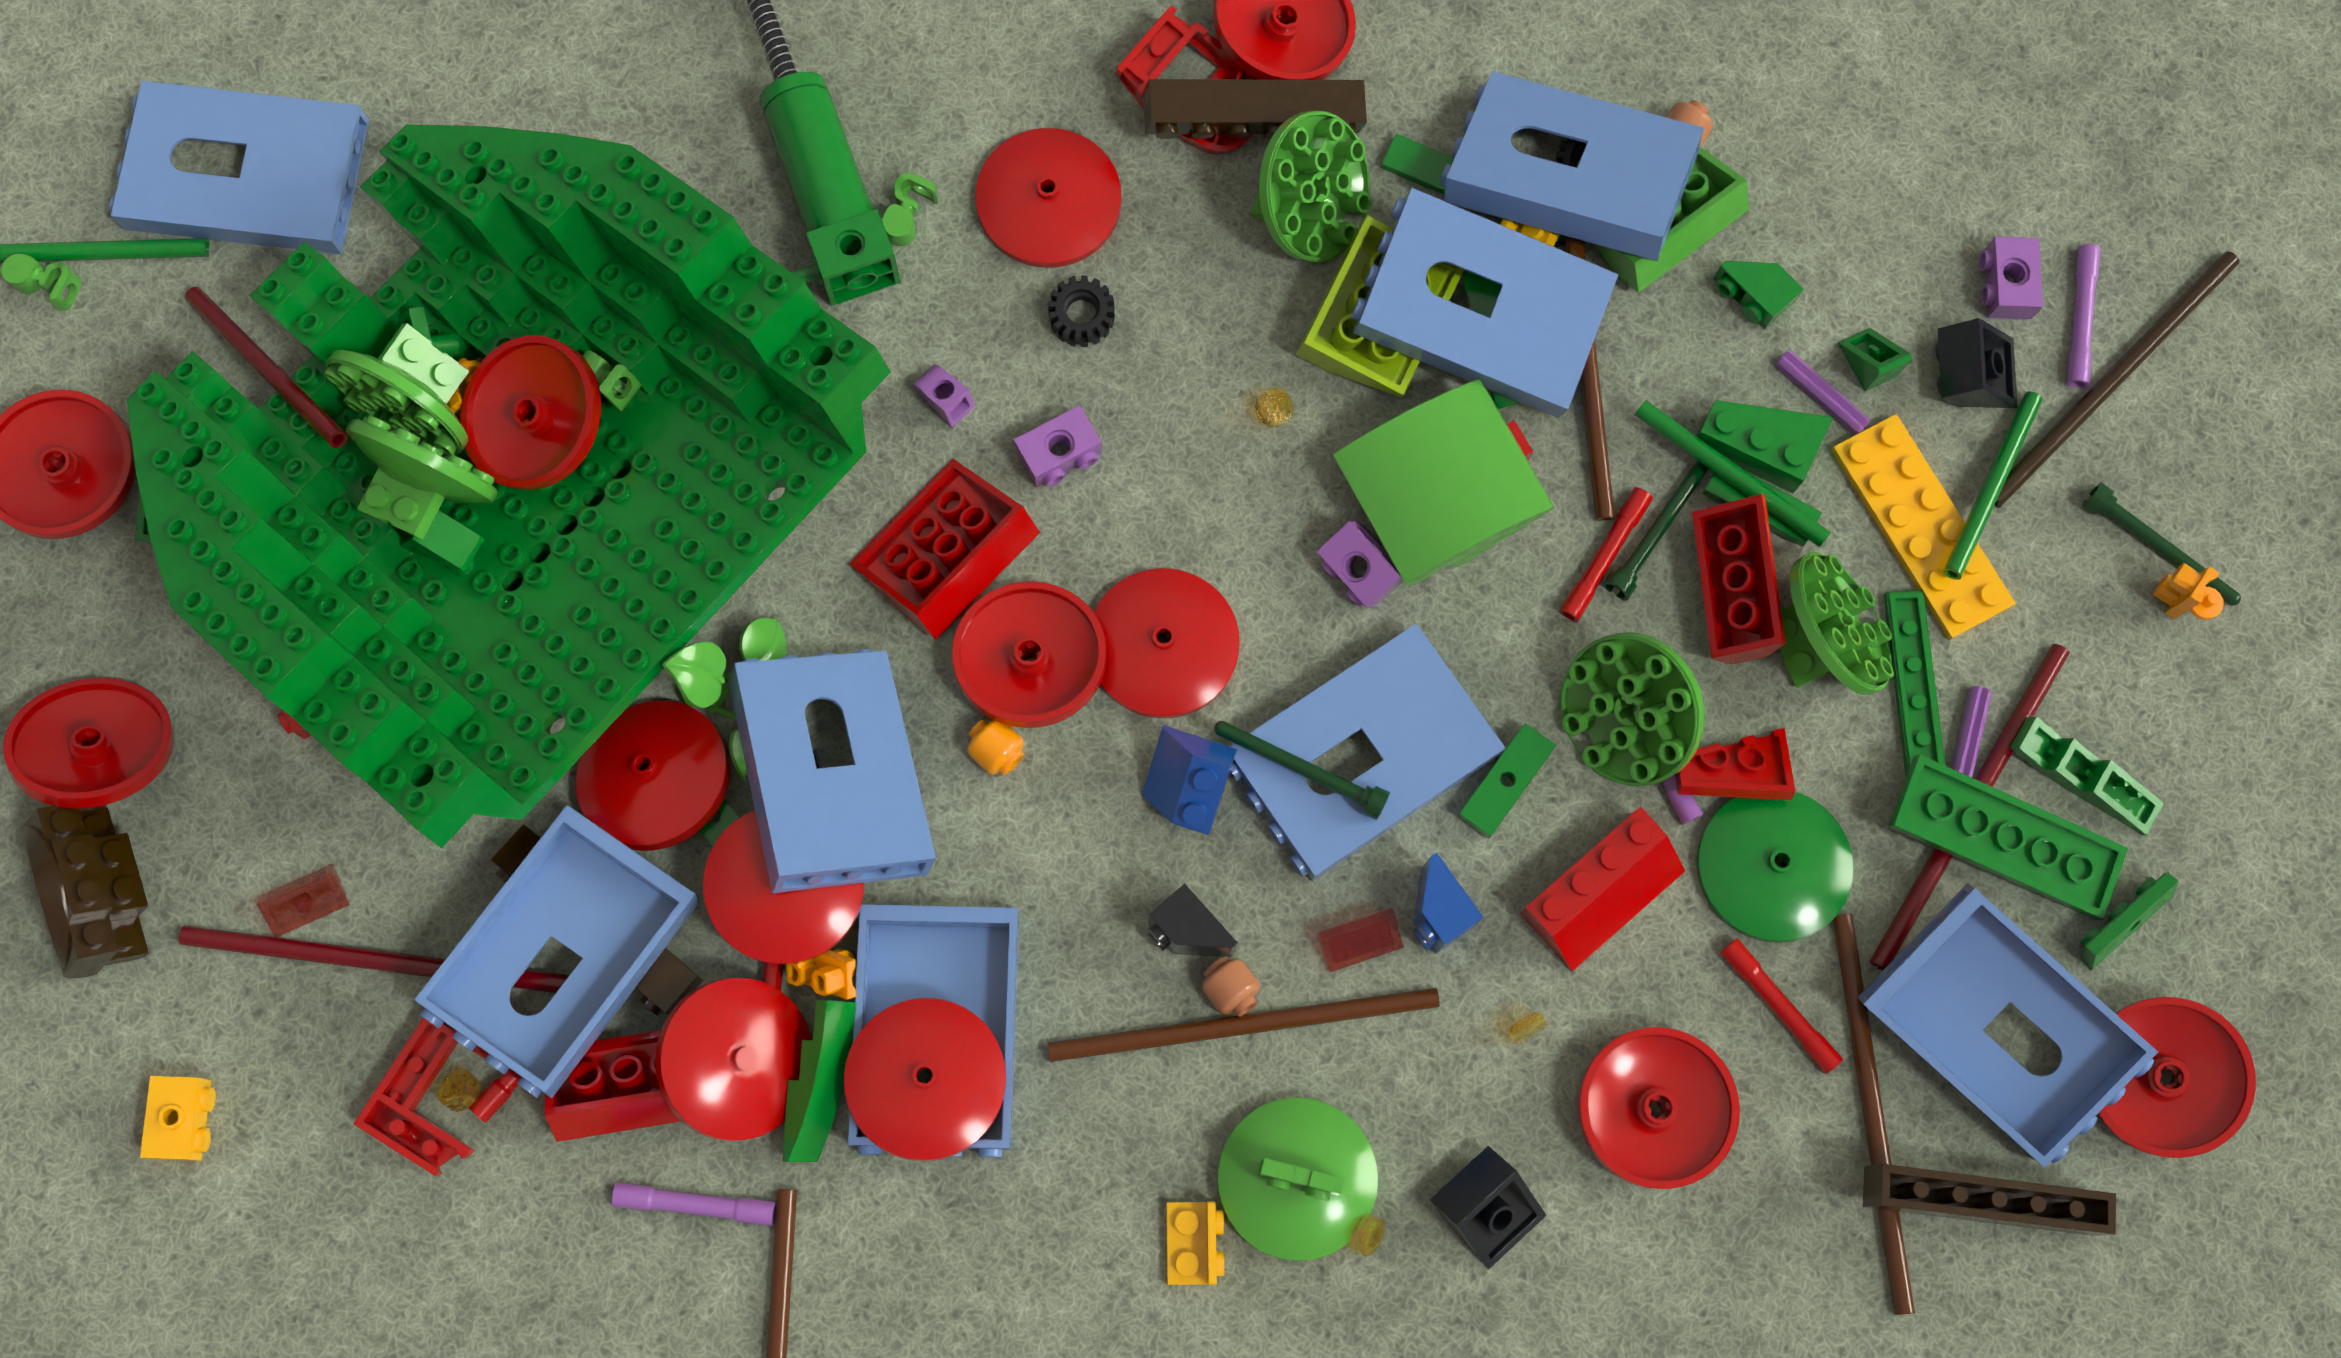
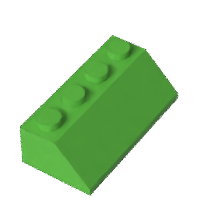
[1595,147,1749,293]

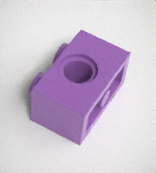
[1979,237,2043,319]
[1014,405,1102,488]
[1317,520,1403,608]

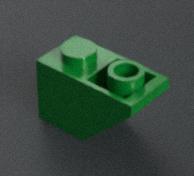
[1713,261,1804,329]

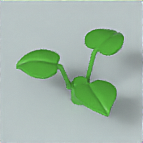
[662,618,786,787]

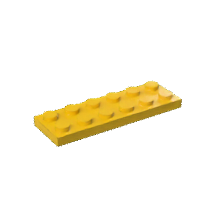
[1831,414,2016,640]

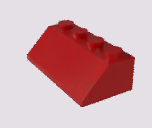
[1692,494,1786,664]
[1520,806,1685,972]
[545,1030,681,1142]

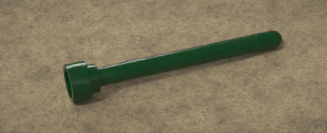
[1603,460,1709,601]
[2082,482,2241,606]
[1214,721,1390,820]

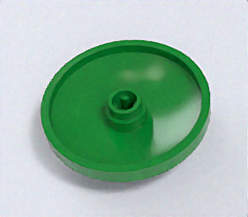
[1696,792,1853,943]

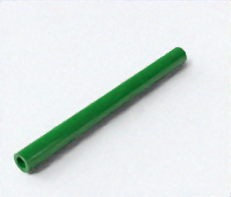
[0,238,210,263]
[1943,391,2043,580]
[1635,400,1831,548]

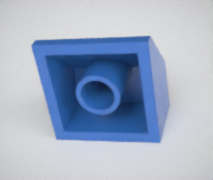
[1142,725,1237,835]
[1413,852,1484,954]

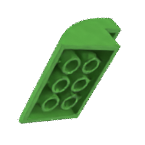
[1333,379,1555,585]

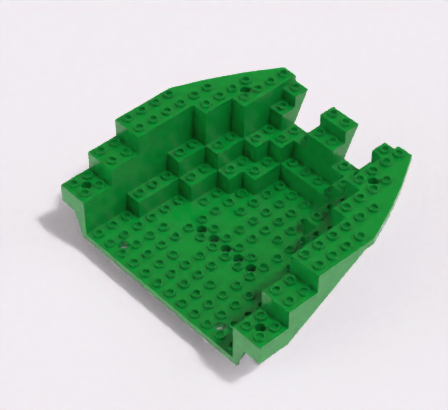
[127,124,891,848]

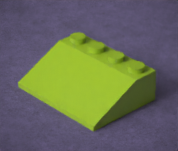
[1295,215,1464,397]

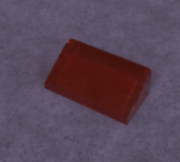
[257,864,350,937]
[1317,908,1404,973]

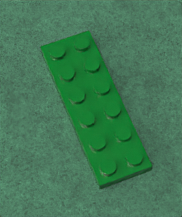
[1888,755,2128,920]

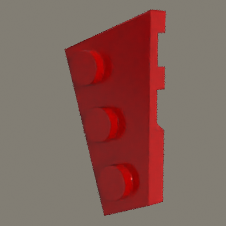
[1675,728,1796,800]

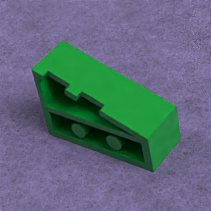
[1696,400,1834,493]

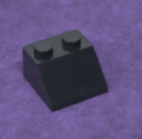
[1935,318,2018,408]
[1148,883,1238,957]
[1430,1146,1547,1270]

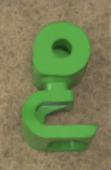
[882,173,938,246]
[1,253,82,311]
[582,350,642,412]

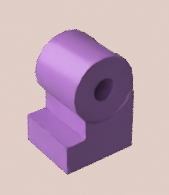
[912,364,976,428]

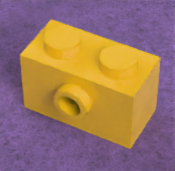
[140,1076,216,1161]

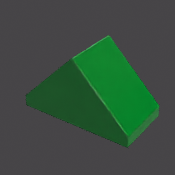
[1838,328,1912,392]
[401,510,484,572]

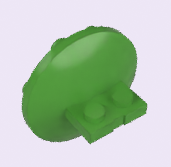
[1249,111,1372,262]
[323,323,469,456]
[346,415,498,540]
[1779,552,1894,695]
[1560,632,1705,786]
[1217,1097,1378,1261]

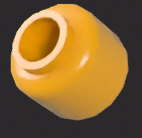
[967,719,1025,776]

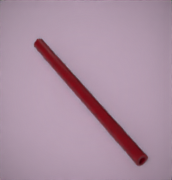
[185,287,347,448]

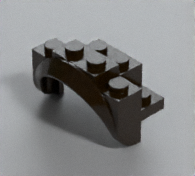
[23,806,149,978]

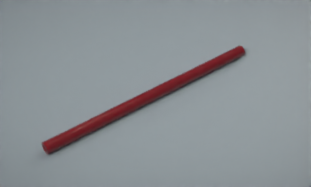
[1869,644,2070,971]
[179,925,570,993]

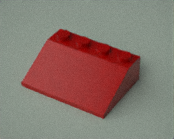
[849,459,1040,640]

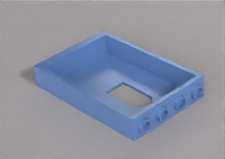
[1440,71,1704,261]
[109,80,369,255]
[1351,188,1619,418]
[1229,623,1505,881]
[729,649,936,893]
[414,805,700,1098]
[1857,883,2158,1168]
[848,904,1019,1158]

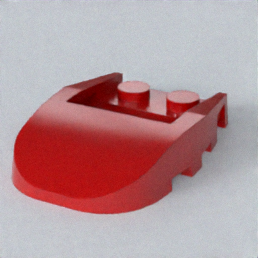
[1115,6,1259,154]

